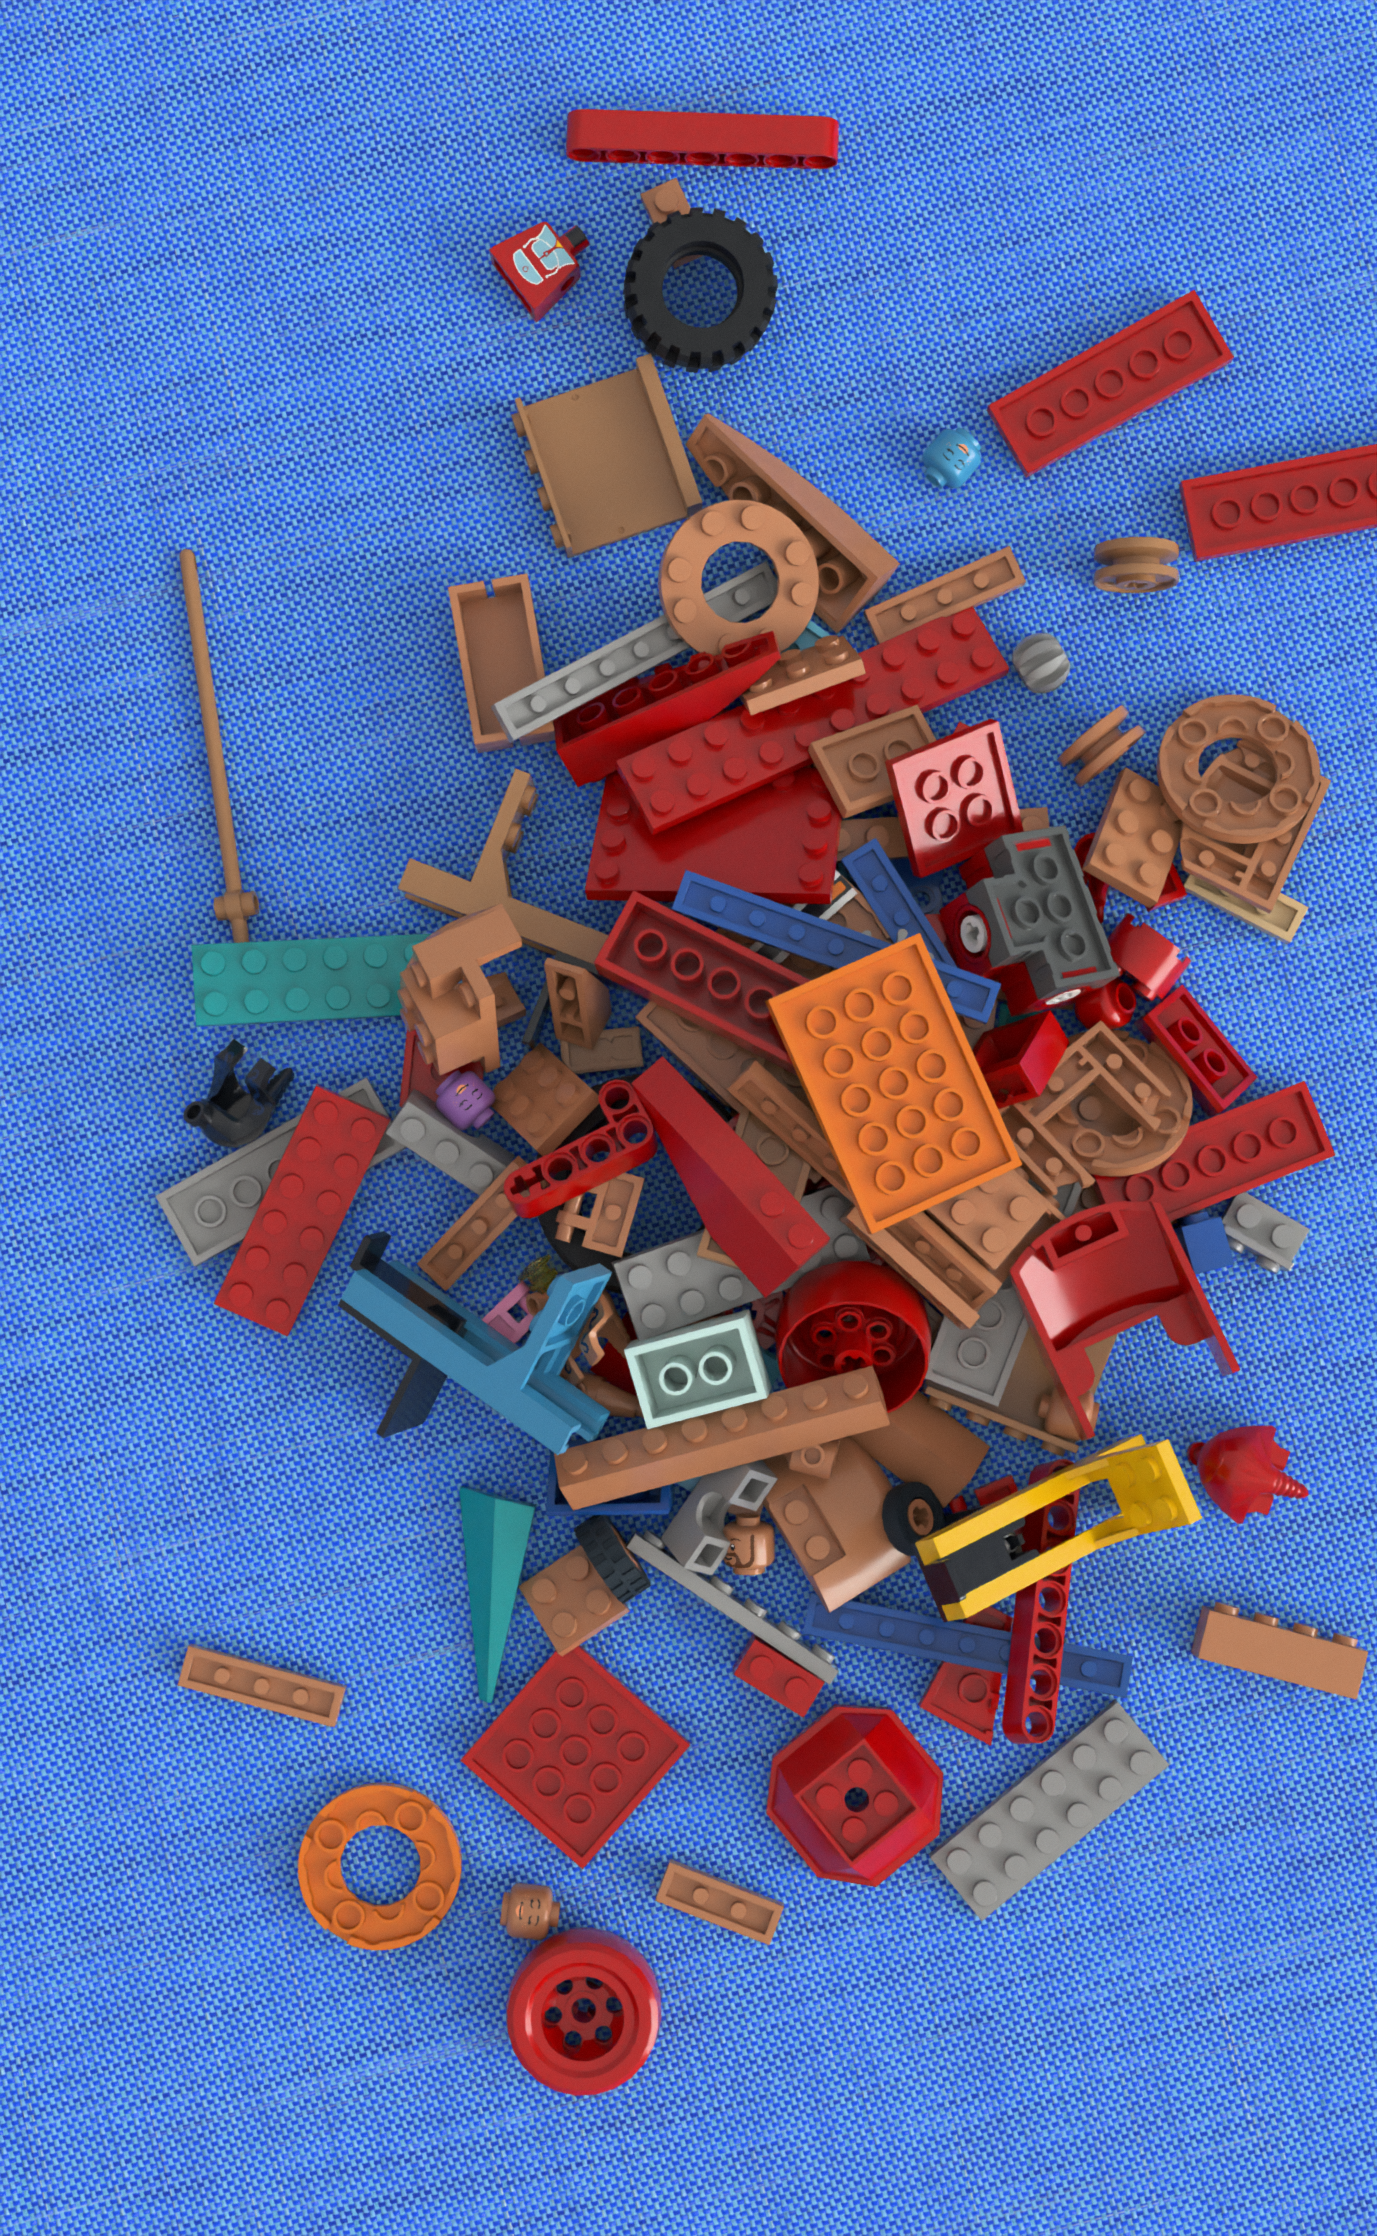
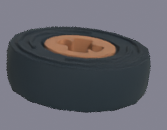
[882,1482,945,1556]

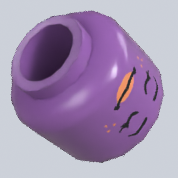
[435,1070,496,1131]

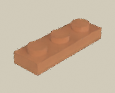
[655,1859,784,1945]

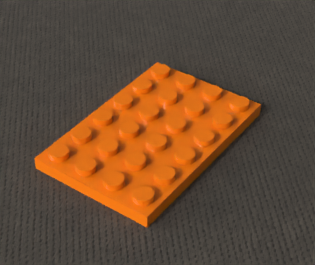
[765,933,1022,1234]

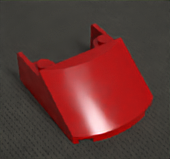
[1008,1201,1240,1441]

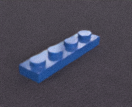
[840,838,958,968]

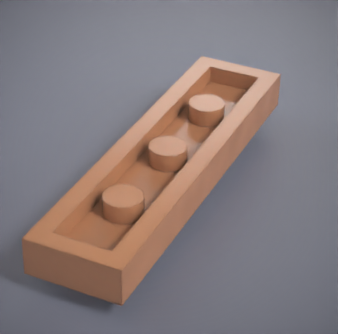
[864,546,1026,645]
[417,1155,546,1291]
[177,1644,347,1727]

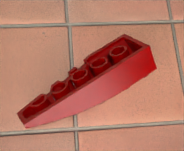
[631,1056,830,1298]

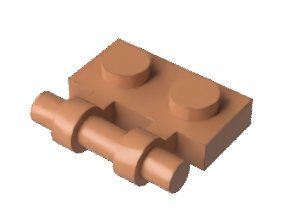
[555,1173,645,1258]

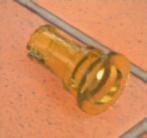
[518,1254,558,1294]

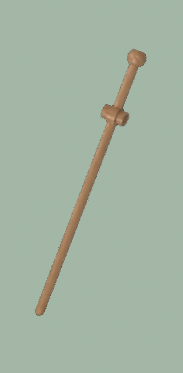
[179,549,259,943]

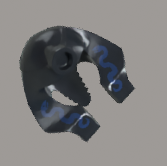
[183,1039,294,1147]

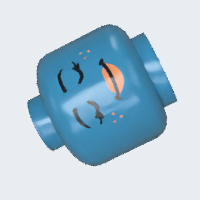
[922,428,981,489]

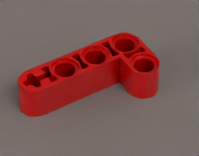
[503,1079,658,1219]

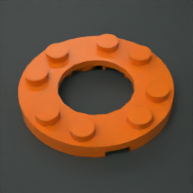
[298,1782,462,1950]

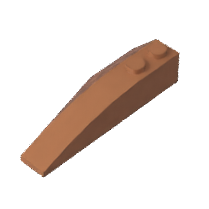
[685,413,900,633]

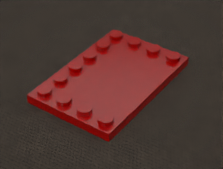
[585,768,842,904]

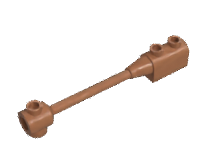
[560,1371,840,1480]

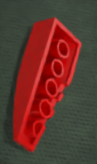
[553,631,781,787]

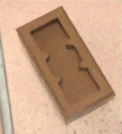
[560,1026,644,1074]

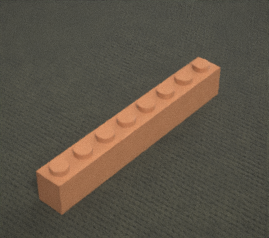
[554,1365,890,1511]

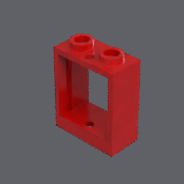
[972,1010,1070,1109]

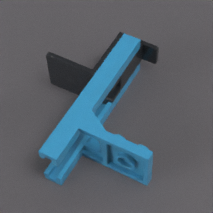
[338,1231,612,1455]

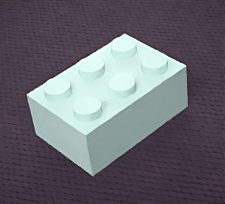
[624,1309,772,1429]

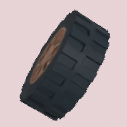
[574,1515,651,1604]

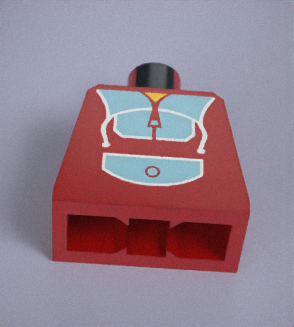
[489,222,590,322]

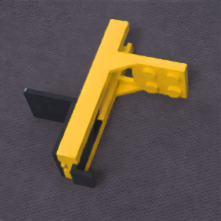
[911,1434,1202,1622]

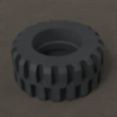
[623,207,778,373]

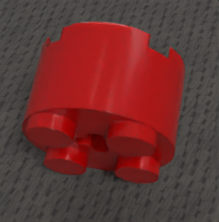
[1107,913,1191,1002]

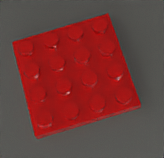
[460,1645,690,1869]

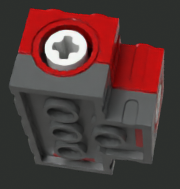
[939,825,1120,1017]

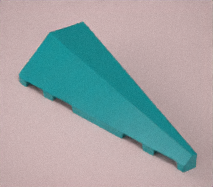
[459,1486,537,1703]

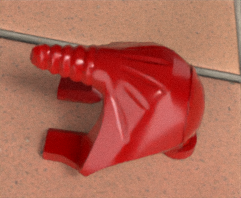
[1187,1425,1309,1524]

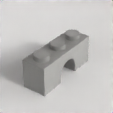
[386,1089,514,1196]
[661,1460,778,1576]

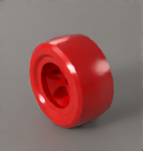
[775,1261,931,1413]
[506,1927,662,2096]

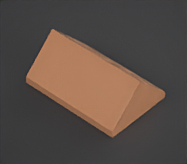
[849,1391,990,1508]

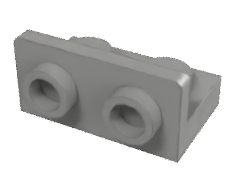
[1221,1192,1310,1274]

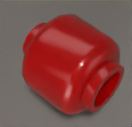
[1075,977,1136,1030]

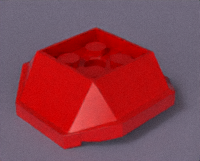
[766,1704,943,1887]

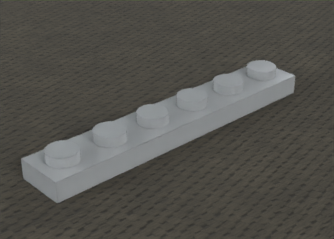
[626,1530,839,1685]

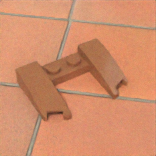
[998,1021,1172,1196]

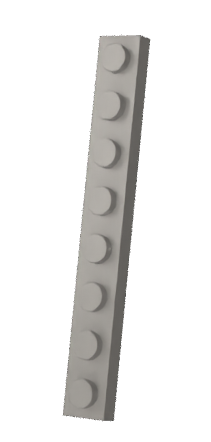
[491,561,777,743]

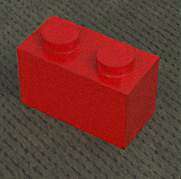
[733,1633,825,1718]

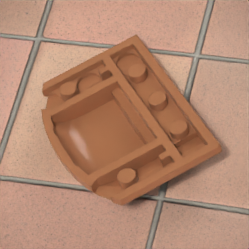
[1180,739,1331,914]
[762,1436,911,1613]

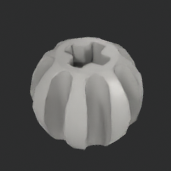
[1012,633,1070,693]

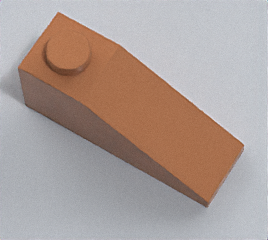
[544,957,612,1049]

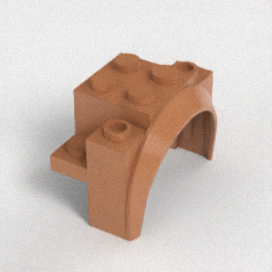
[397,903,526,1076]

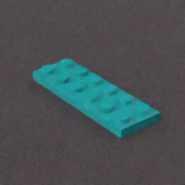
[191,934,431,1027]

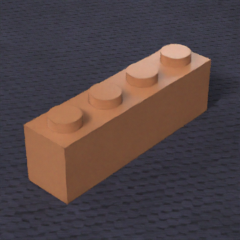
[1191,1602,1368,1700]

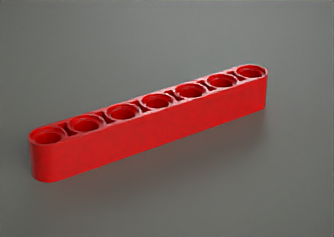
[566,109,839,169]
[1002,1459,1080,1744]

